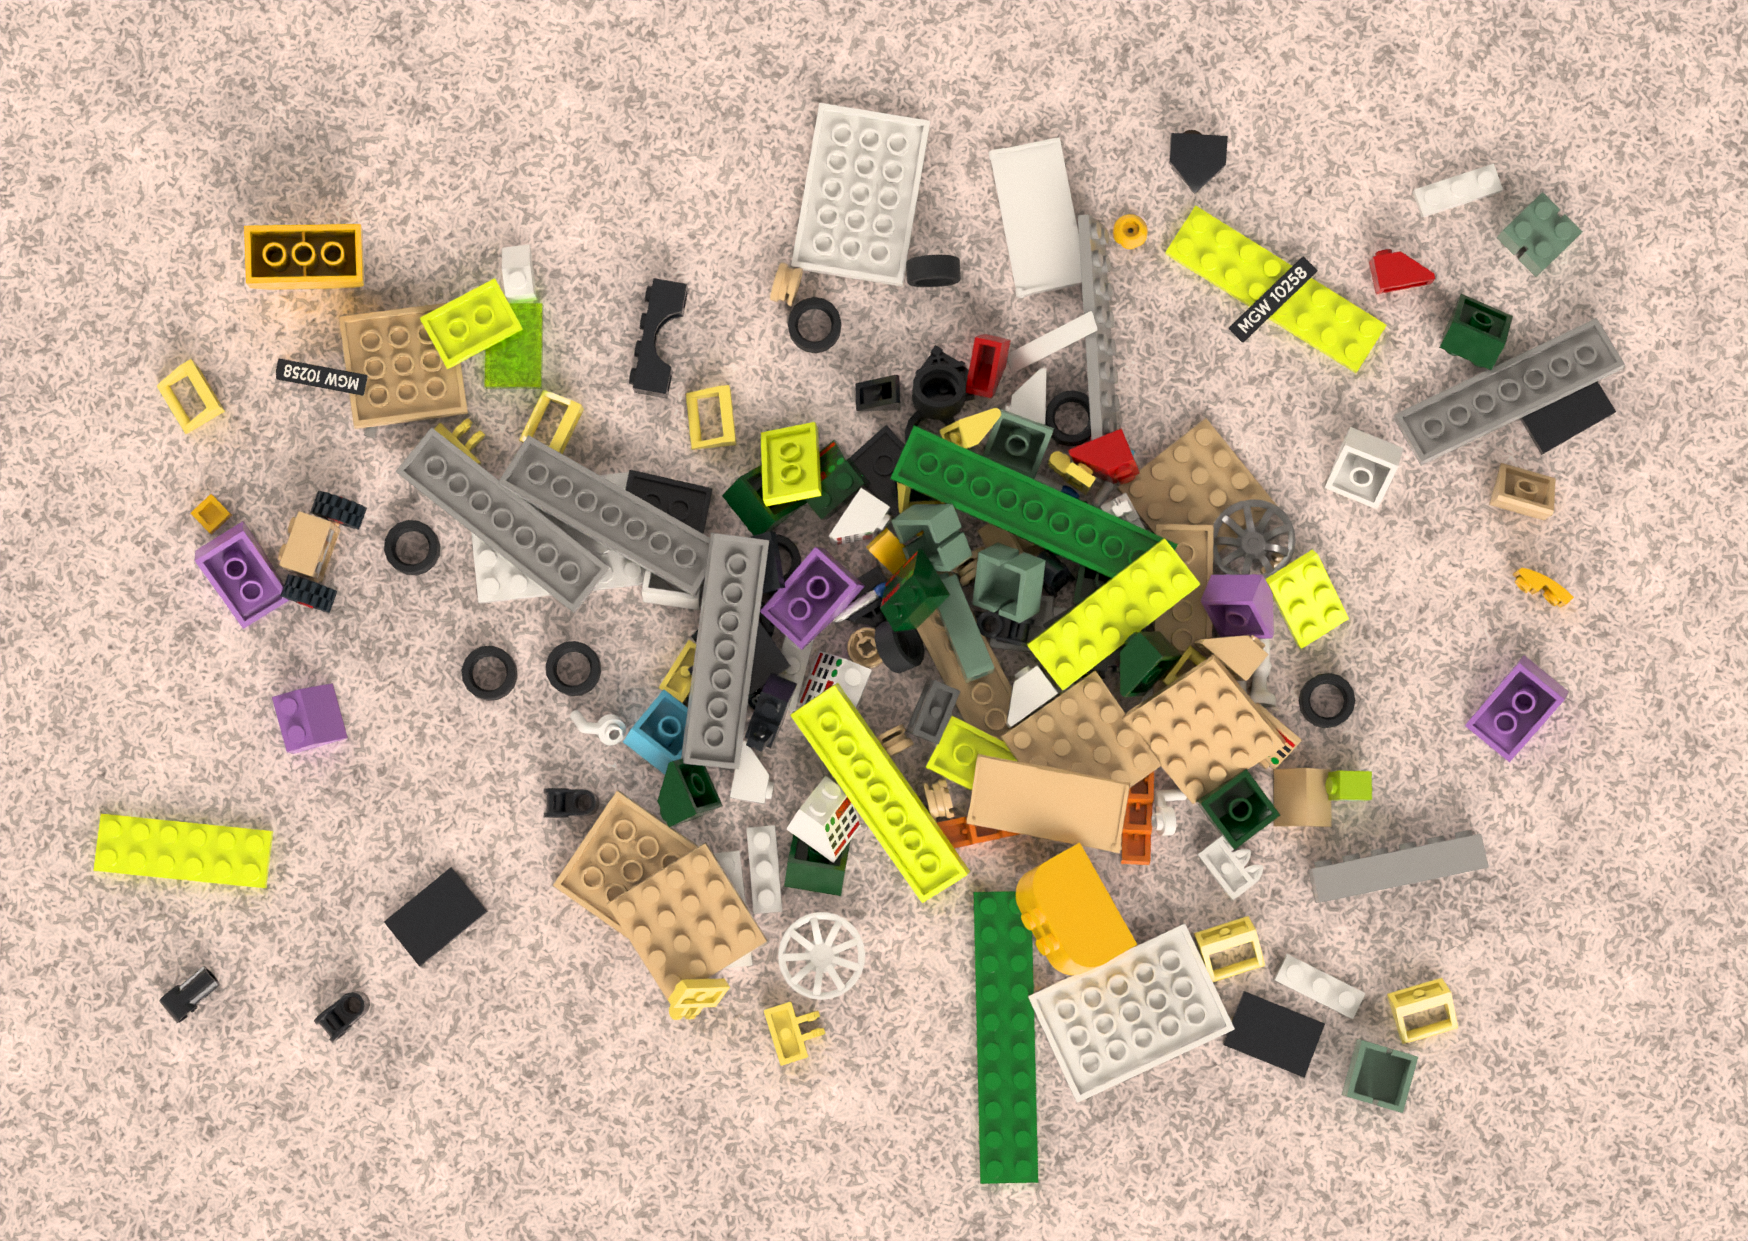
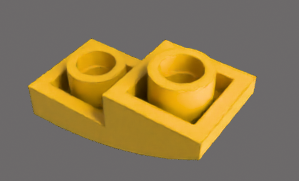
[866,527,907,575]
[1512,568,1574,608]

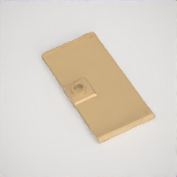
[966,754,1130,853]

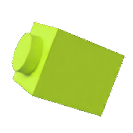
[1325,770,1372,801]

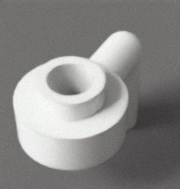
[570,710,626,745]
[1151,789,1187,836]

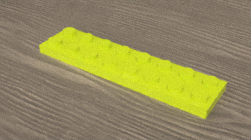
[1165,205,1387,373]
[790,683,970,903]

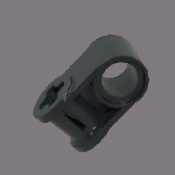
[1037,550,1076,598]
[977,611,1035,648]
[543,788,600,818]
[314,991,370,1043]

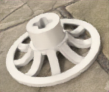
[778,912,865,1000]

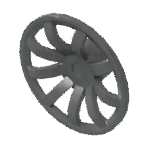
[1213,499,1296,579]

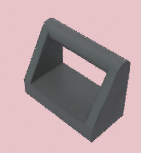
[906,679,960,744]

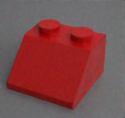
[1068,428,1140,484]

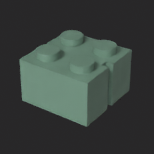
[1496,192,1583,277]
[891,504,972,571]
[973,542,1046,623]
[1341,1039,1418,1113]

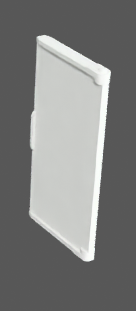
[988,137,1082,298]

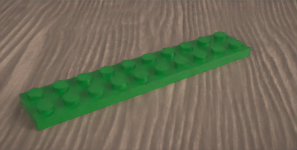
[890,426,1178,579]
[973,891,1039,1184]

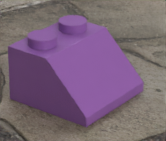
[1201,574,1274,639]
[272,683,348,754]

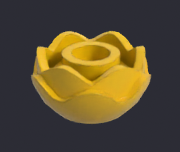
[1113,214,1148,249]

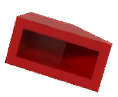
[1369,249,1435,295]
[966,334,1011,399]

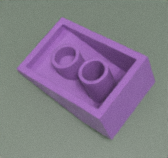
[195,521,289,629]
[760,547,865,650]
[1465,655,1569,762]

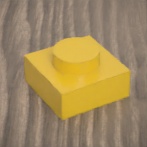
[190,494,232,535]

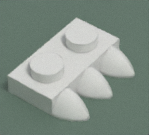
[1197,836,1263,901]

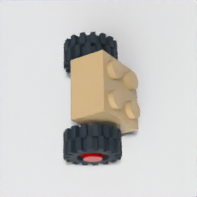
[278,491,367,613]

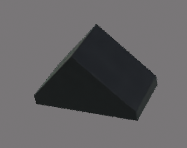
[855,375,900,411]

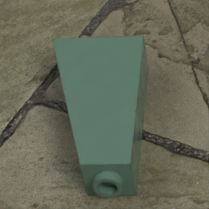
[937,573,995,683]

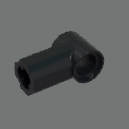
[159,966,221,1023]

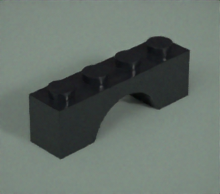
[629,278,689,399]

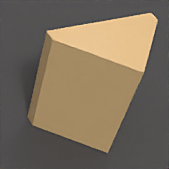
[1489,463,1556,520]
[1273,768,1332,827]

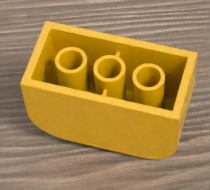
[244,224,364,290]
[1016,842,1137,975]

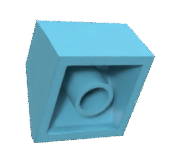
[623,690,688,775]

